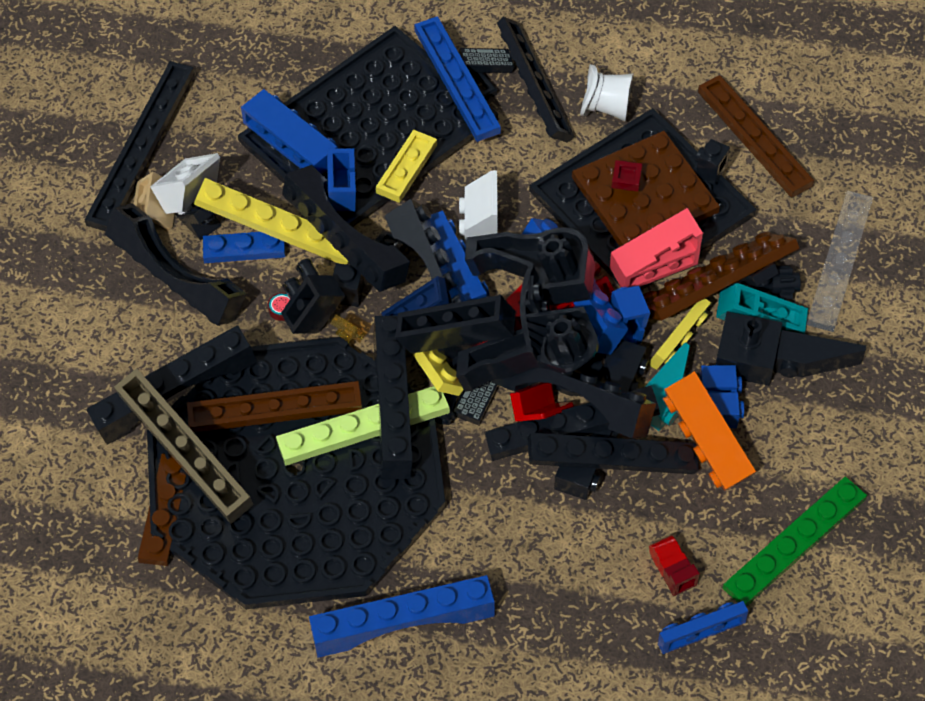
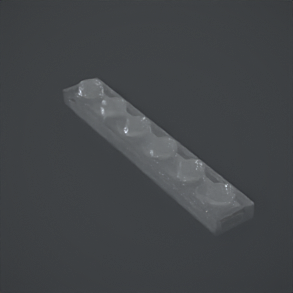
[806,190,873,332]

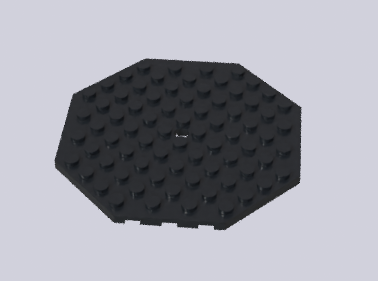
[147,337,446,610]

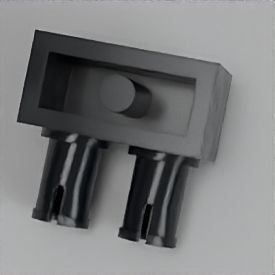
[281,258,345,334]

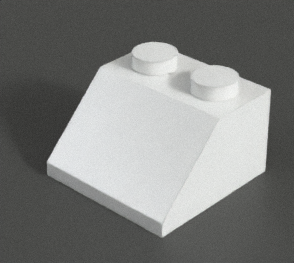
[150,153,220,215]
[459,171,497,246]

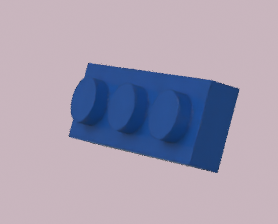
[203,232,285,263]
[658,601,748,654]

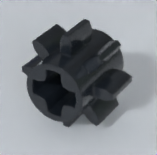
[769,266,801,300]

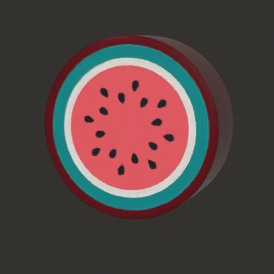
[268,293,290,321]

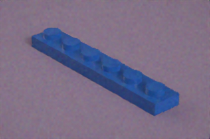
[414,16,501,142]

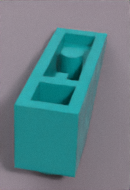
[716,283,808,334]
[645,342,690,431]

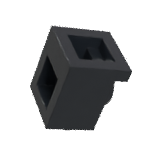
[693,139,730,185]

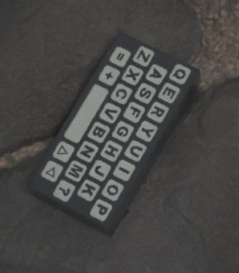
[458,48,514,73]
[453,381,499,426]

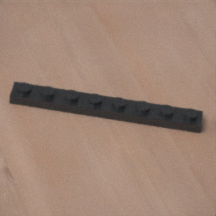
[84,61,195,231]

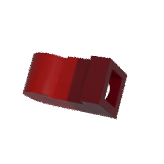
[649,535,700,597]

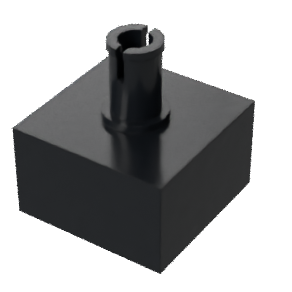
[715,311,782,386]

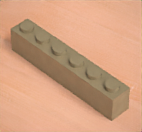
[114,368,254,524]

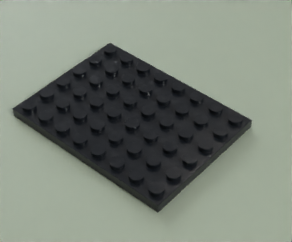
[238,26,498,227]

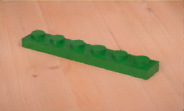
[722,476,867,606]

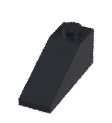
[774,330,866,378]

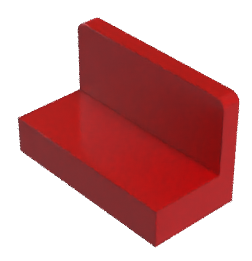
[510,382,574,422]

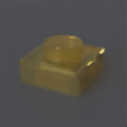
[330,314,366,343]

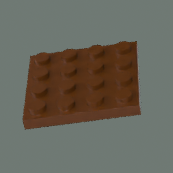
[572,131,720,247]

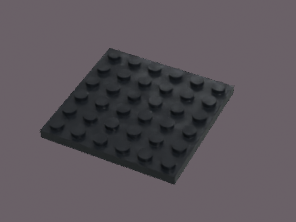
[529,108,756,290]

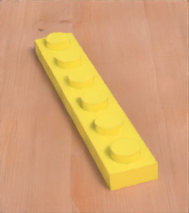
[194,178,348,265]

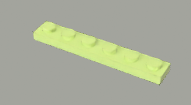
[276,386,450,466]

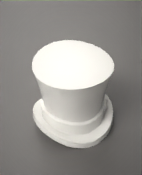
[580,65,634,121]

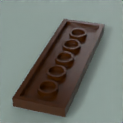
[643,232,800,321]

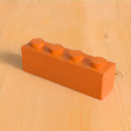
[663,371,756,491]

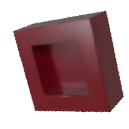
[611,160,642,192]

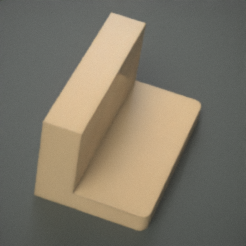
[134,172,174,230]

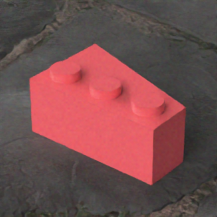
[610,208,703,287]

